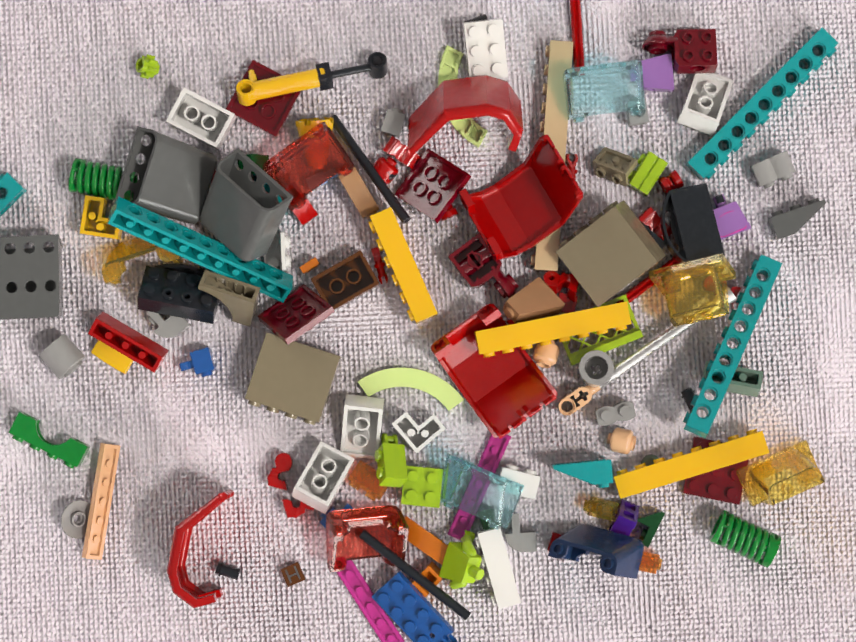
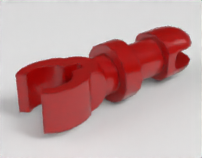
[565,154,578,182]
[371,247,388,284]

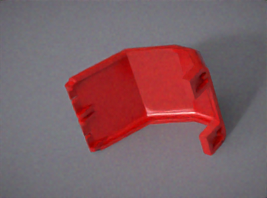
[407,75,523,156]
[459,135,583,261]
[431,304,557,439]
[167,489,234,608]

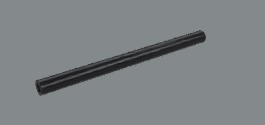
[332,115,411,224]
[359,529,471,620]

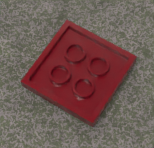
[226,60,301,137]
[394,148,471,223]
[258,284,335,345]
[682,436,749,505]

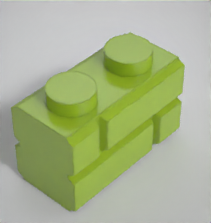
[628,151,668,197]

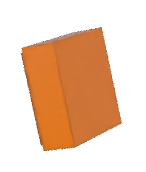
[299,257,320,274]

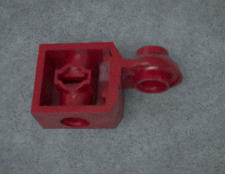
[642,29,718,74]
[448,233,519,298]

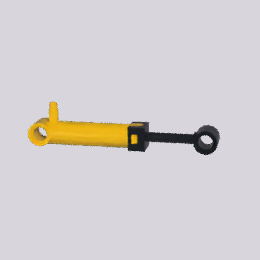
[236,52,387,106]

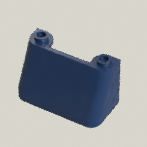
[548,524,644,579]

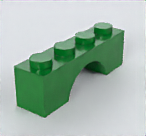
[9,412,91,469]

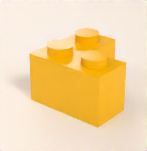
[80,195,123,240]

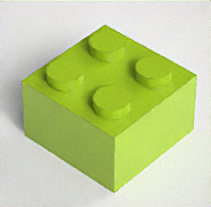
[401,465,443,508]

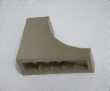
[198,270,260,327]

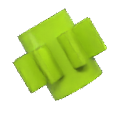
[136,54,160,79]

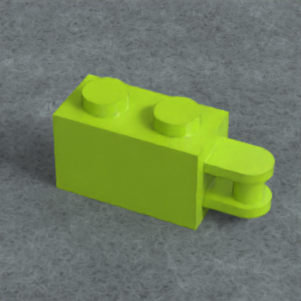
[375,433,408,488]

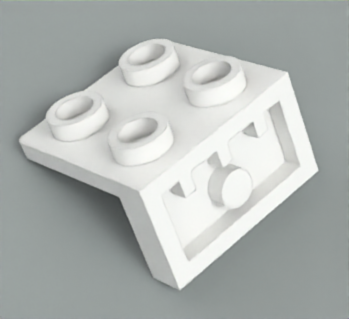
[264,231,292,272]

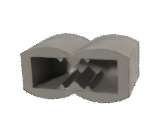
[750,150,796,189]
[594,401,636,426]

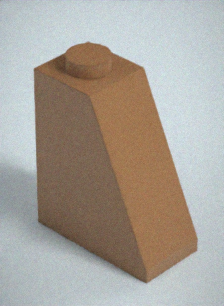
[338,167,379,220]
[502,277,565,323]

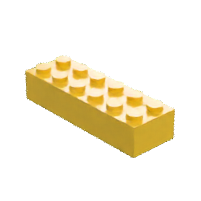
[368,207,438,324]

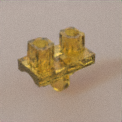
[583,496,619,522]

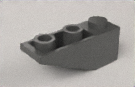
[767,198,826,240]

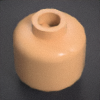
[533,340,560,368]
[607,427,636,454]

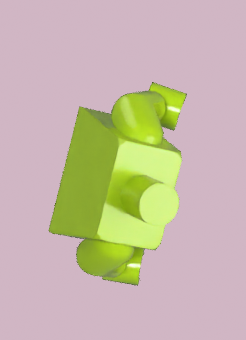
[439,530,484,589]

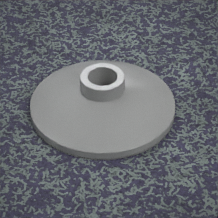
[61,500,90,539]

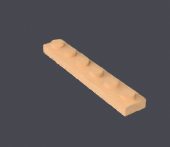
[82,443,120,560]

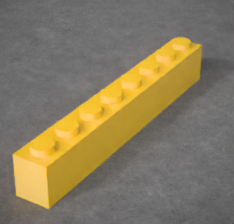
[474,301,631,357]
[613,428,769,499]

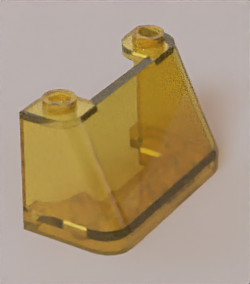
[102,237,184,286]

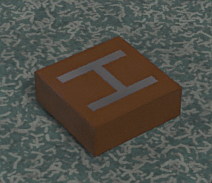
[280,562,306,587]

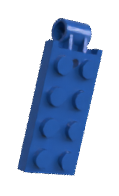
[371,571,458,642]

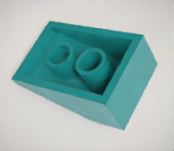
[551,459,613,488]

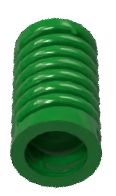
[69,158,138,201]
[709,510,782,568]

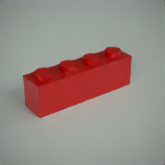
[88,312,169,373]

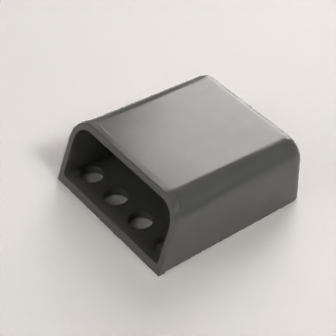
[114,126,218,224]
[199,149,293,262]
[0,234,63,320]

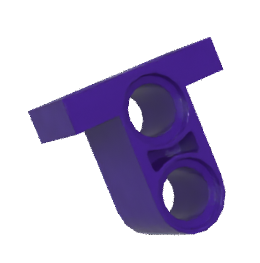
[609,499,640,536]

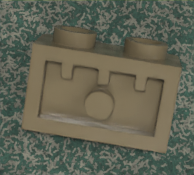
[592,147,638,187]

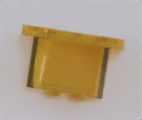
[649,253,736,327]
[736,440,825,506]

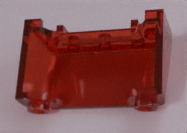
[263,122,355,211]
[326,505,409,573]

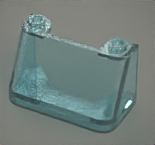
[563,60,646,123]
[441,454,524,530]

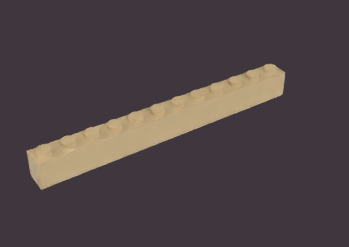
[530,40,573,272]

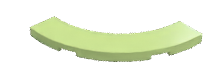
[438,45,488,148]
[357,368,464,411]

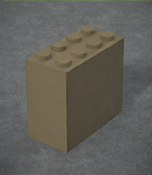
[556,200,666,307]
[245,332,342,425]

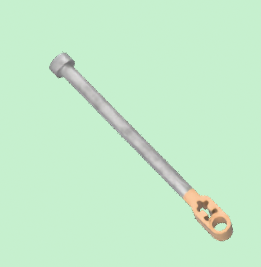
[558,284,737,415]

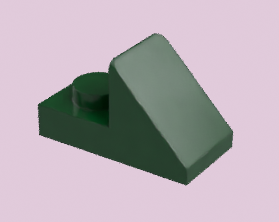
[637,510,665,548]

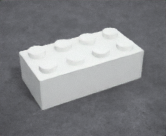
[475,525,521,609]

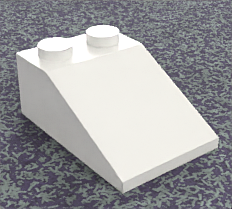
[677,73,733,136]
[340,394,385,459]

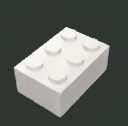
[463,18,508,78]
[166,88,237,150]
[292,441,355,514]

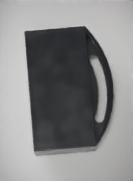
[660,183,725,269]
[137,263,219,324]

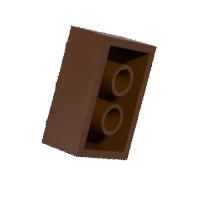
[311,250,380,311]

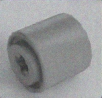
[39,334,85,379]
[579,350,614,387]

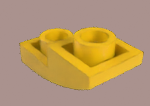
[91,340,133,374]

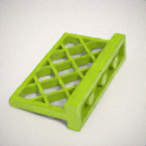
[562,294,643,366]

